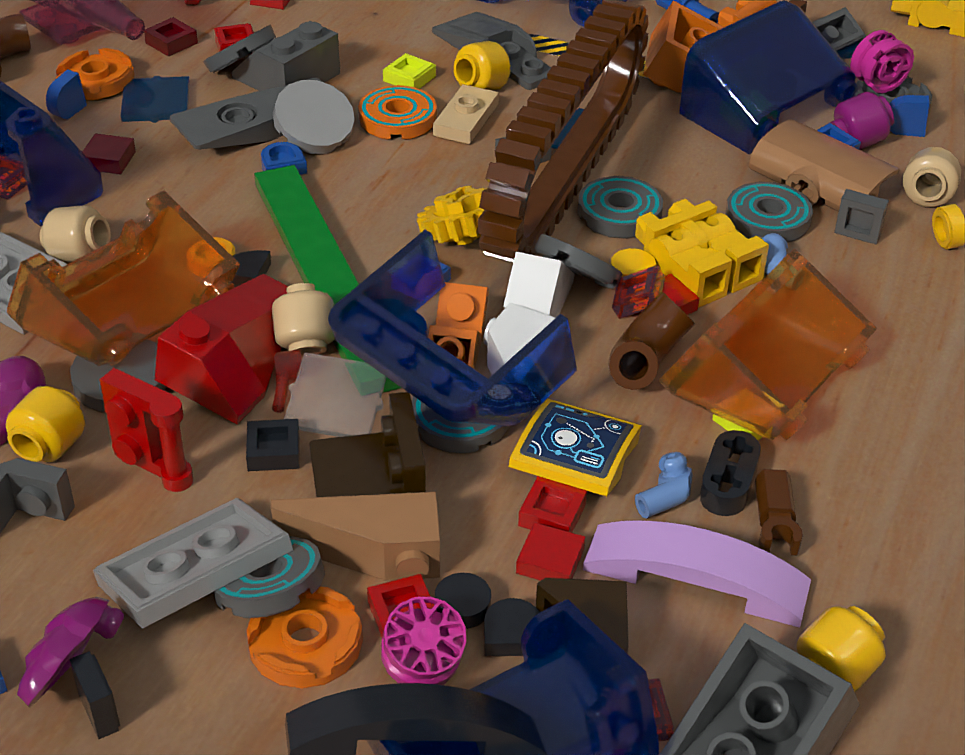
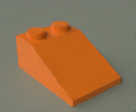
[643,0,771,98]

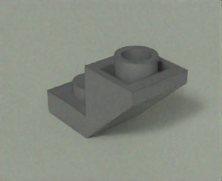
[0,458,75,533]

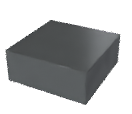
[834,189,889,245]

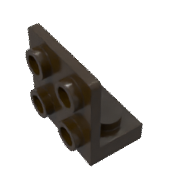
[309,391,426,498]

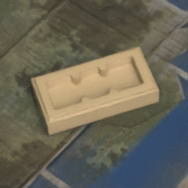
[433,84,499,144]

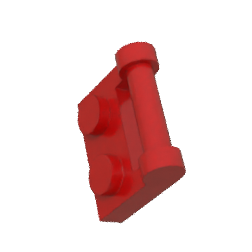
[99,367,194,492]

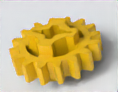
[416,185,487,245]

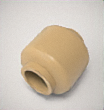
[903,147,962,207]
[39,205,111,264]
[272,283,337,357]

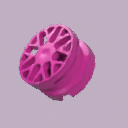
[850,30,914,94]
[381,597,467,685]

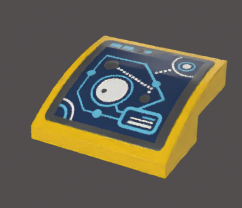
[508,398,642,497]

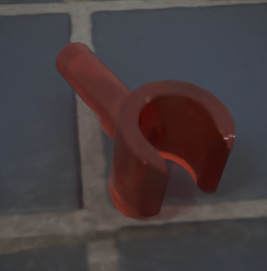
[272,350,303,413]

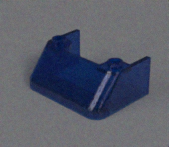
[328,230,577,426]

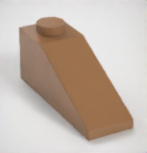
[271,492,440,580]

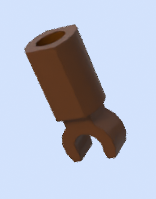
[755,469,803,556]

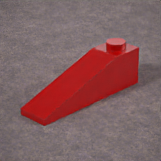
[154,274,288,424]

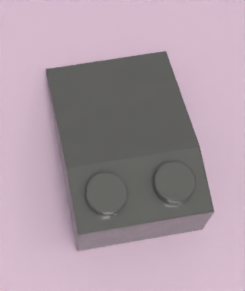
[660,623,860,755]

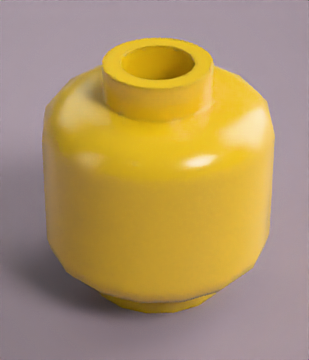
[453,41,511,91]
[5,386,85,462]
[796,606,886,692]

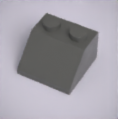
[232,21,340,91]

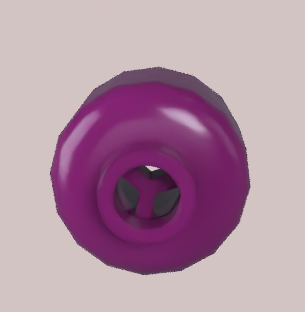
[830,92,894,150]

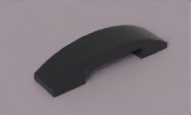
[285,683,547,755]

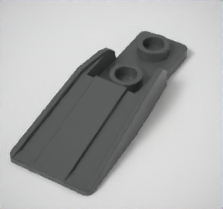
[432,12,551,90]
[170,77,322,150]

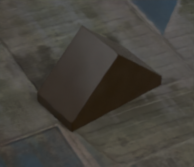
[536,578,629,689]

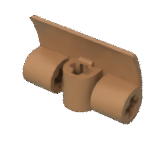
[749,119,899,212]

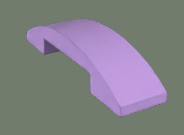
[583,521,811,628]

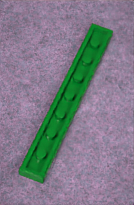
[254,165,407,398]

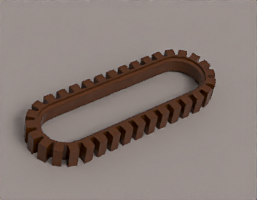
[478,0,649,263]

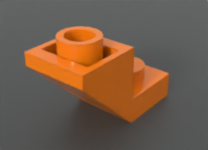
[423,282,489,375]

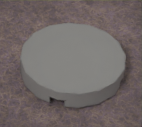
[273,80,355,154]

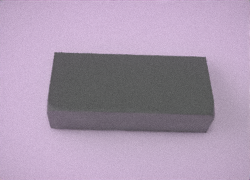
[784,7,866,62]

